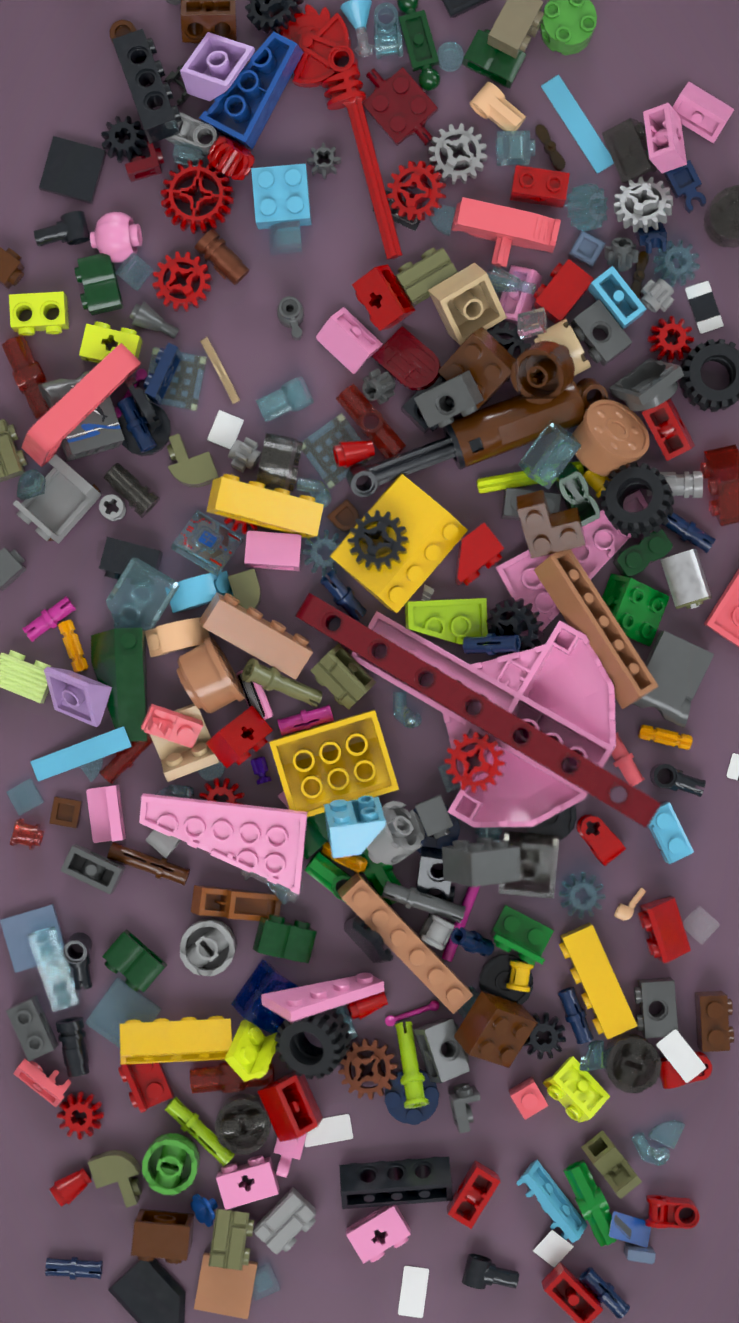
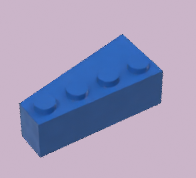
[199,31,304,150]

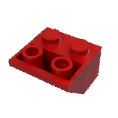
[455,523,505,586]
[638,896,691,963]
[257,1070,323,1142]

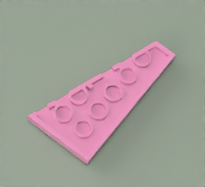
[139,793,308,895]

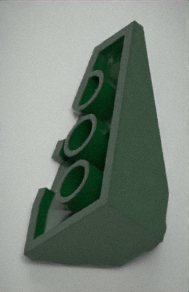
[91,627,148,742]

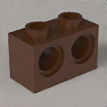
[181,0,237,43]

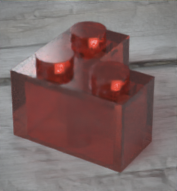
[700,444,739,526]

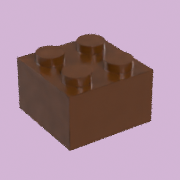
[438,327,516,409]
[454,991,537,1068]
[131,1209,195,1264]

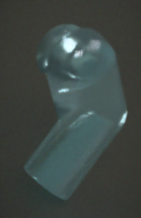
[296,477,331,508]
[393,692,422,729]
[631,1132,670,1166]

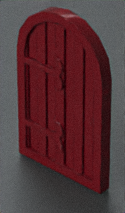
[372,326,441,390]

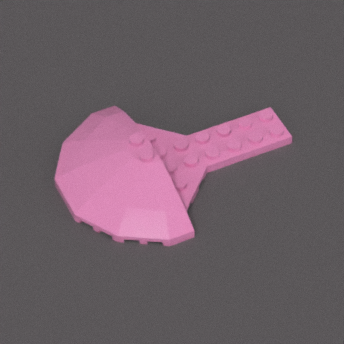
[351,611,616,828]

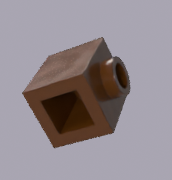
[0,247,25,290]

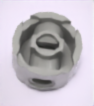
[367,801,425,865]
[180,918,237,976]

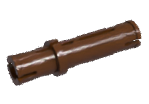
[107,842,190,886]

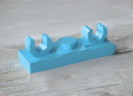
[516,1160,588,1243]

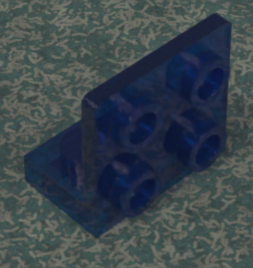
[231,959,300,1034]

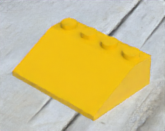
[330,474,468,613]
[269,709,399,817]

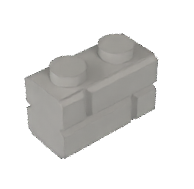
[253,1187,316,1254]

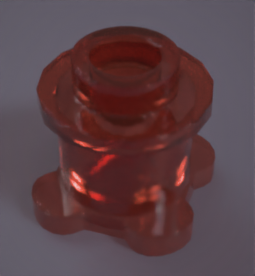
[10,818,44,851]

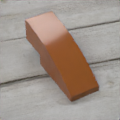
[191,885,282,921]

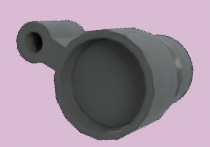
[277,296,304,341]

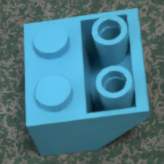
[324,796,386,858]

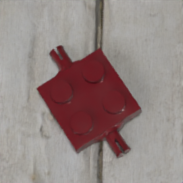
[363,67,438,146]

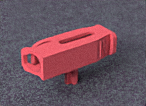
[451,197,561,268]

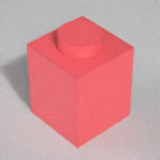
[508,1076,548,1120]

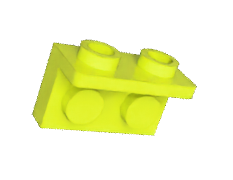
[225,1018,278,1082]
[543,1056,610,1123]

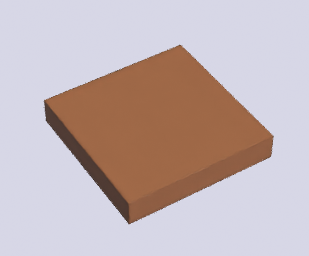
[194,1252,258,1320]

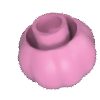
[90,212,142,263]

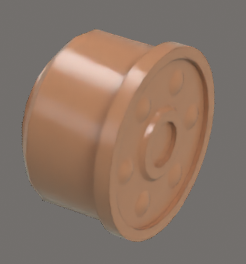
[571,400,650,477]
[177,636,246,714]

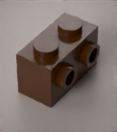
[695,991,734,1052]

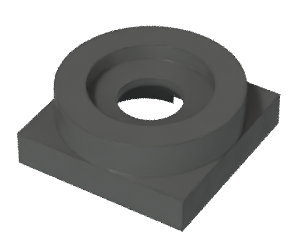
[609,358,684,411]

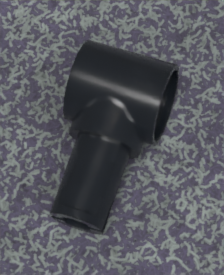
[34,211,90,247]
[650,764,706,797]
[63,932,93,990]
[462,1254,519,1289]

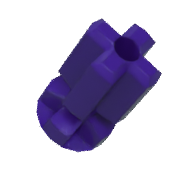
[250,756,272,785]

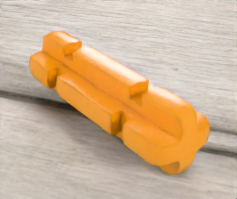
[58,620,88,673]
[639,724,693,750]
[321,842,368,873]

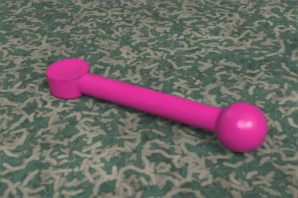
[114,369,147,418]
[385,1000,440,1026]

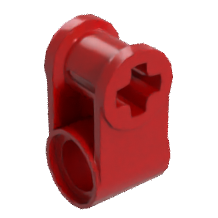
[576,814,626,866]
[656,1051,713,1089]
[645,1195,700,1229]

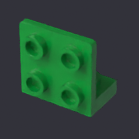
[602,573,669,646]
[490,905,554,966]

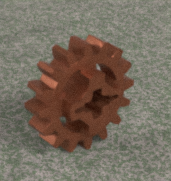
[338,1038,399,1100]

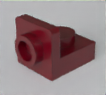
[125,141,164,182]

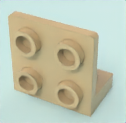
[150,704,219,782]

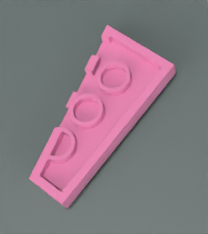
[261,972,384,1022]

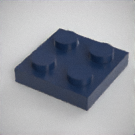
[143,342,183,405]

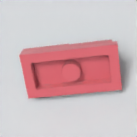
[141,704,203,748]
[13,1059,71,1107]

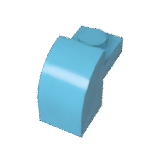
[166,571,234,613]

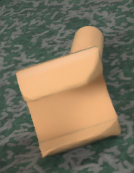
[614,888,646,921]

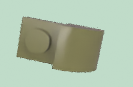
[167,433,219,487]
[228,569,261,609]
[581,1130,642,1199]
[88,1150,142,1208]

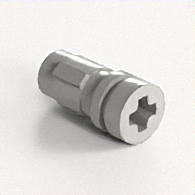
[646,471,703,498]

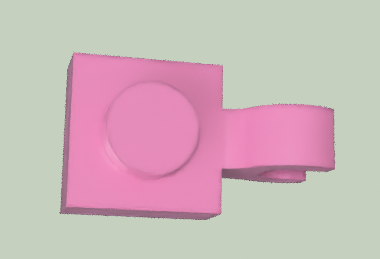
[273,1133,307,1178]

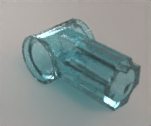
[256,376,314,423]

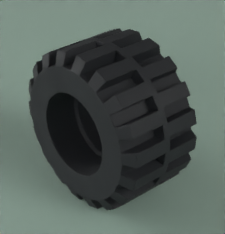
[679,339,739,412]
[601,462,674,538]
[275,1008,352,1079]

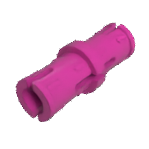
[22,596,77,642]
[277,704,334,736]

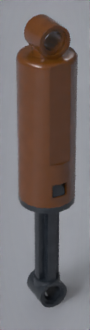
[346,378,608,497]

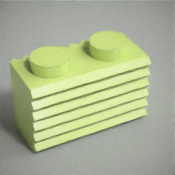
[0,650,51,704]

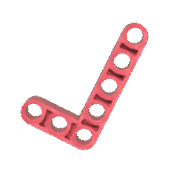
[21,343,141,467]

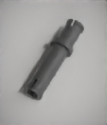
[381,881,466,923]

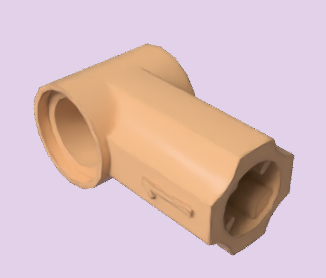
[469,82,526,136]

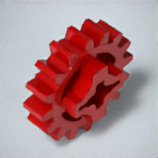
[387,160,446,221]
[152,251,212,312]
[444,732,506,793]

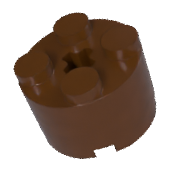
[511,341,575,404]

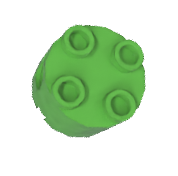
[540,0,597,55]
[142,1133,200,1195]

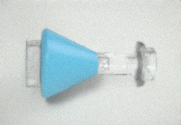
[340,0,375,58]

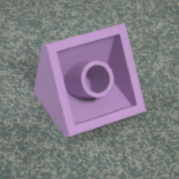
[44,667,112,727]

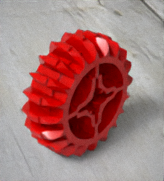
[160,159,234,234]

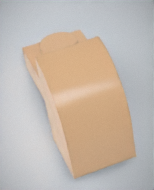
[145,617,210,657]

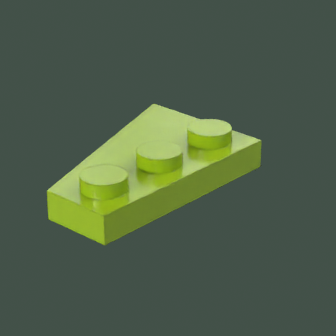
[405,598,488,645]

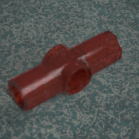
[2,335,50,420]
[336,383,406,459]
[190,1060,275,1094]

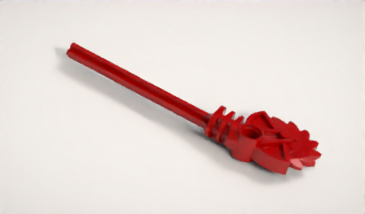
[278,4,402,260]

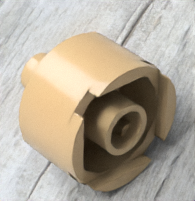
[534,319,591,376]

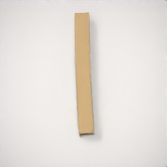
[200,336,240,404]

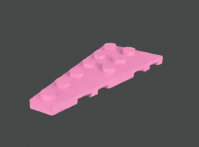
[495,490,648,631]

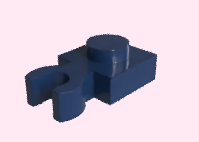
[664,160,706,213]
[635,222,667,254]

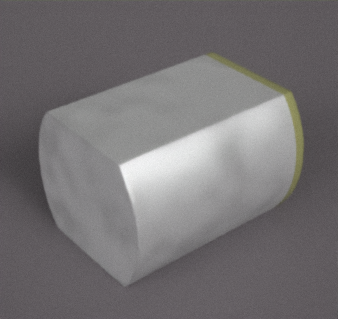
[660,549,712,609]

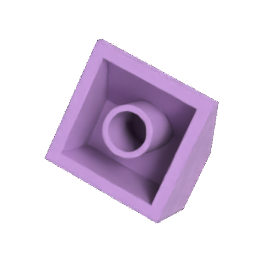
[180,32,255,101]

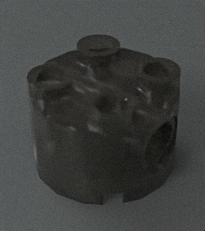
[704,185,739,248]
[256,432,303,492]
[602,1033,661,1094]
[215,1093,271,1155]

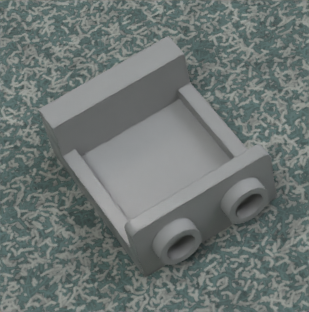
[13,454,102,544]

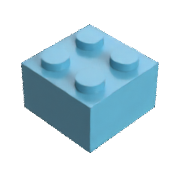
[251,164,312,229]

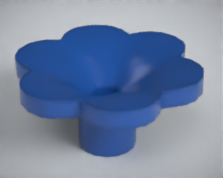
[190,1194,218,1227]

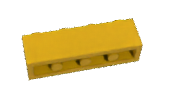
[206,474,324,539]
[558,922,637,1040]
[120,1016,232,1065]

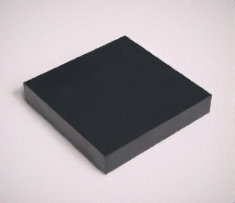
[39,136,107,204]

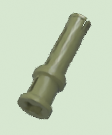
[242,658,323,707]

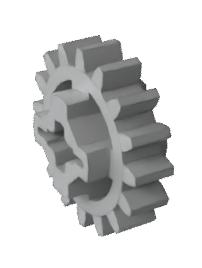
[428,123,487,185]
[613,177,673,233]

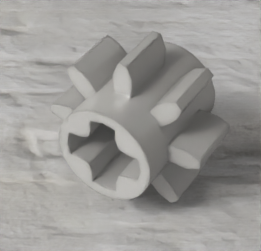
[641,279,674,313]
[228,437,262,473]

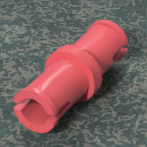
[611,732,645,786]

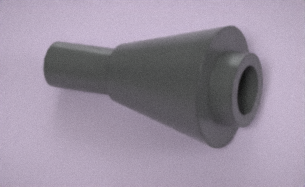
[129,301,179,339]

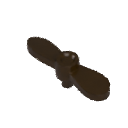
[535,124,565,171]
[630,251,649,299]

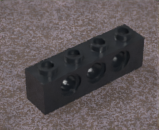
[112,28,182,144]
[339,1156,453,1209]

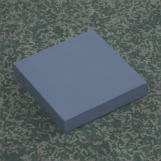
[0,904,65,973]

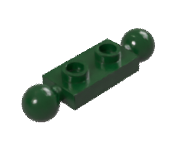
[397,0,440,91]

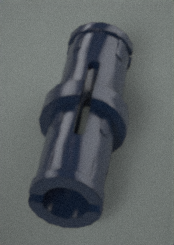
[117,396,157,453]
[661,512,716,553]
[320,571,367,621]
[463,633,521,655]
[451,927,494,957]
[557,987,594,1044]
[45,1257,103,1280]
[579,1267,630,1319]

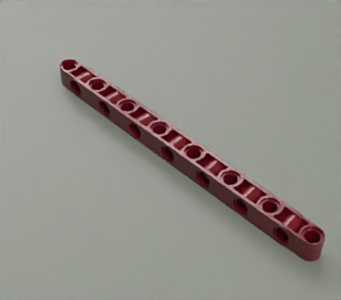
[295,593,661,828]

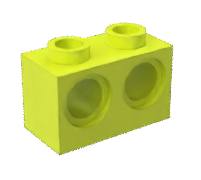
[9,291,69,336]

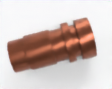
[194,229,250,285]

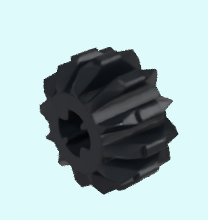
[101,116,147,163]
[523,1012,566,1060]

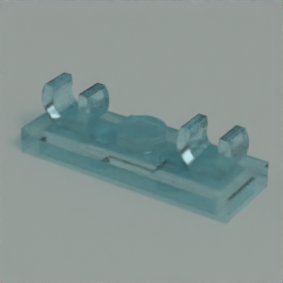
[28,926,80,1012]

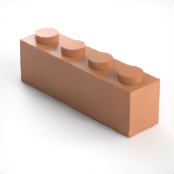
[199,592,313,680]

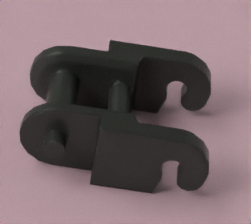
[164,64,190,106]

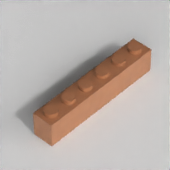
[534,549,658,709]
[337,872,473,1014]

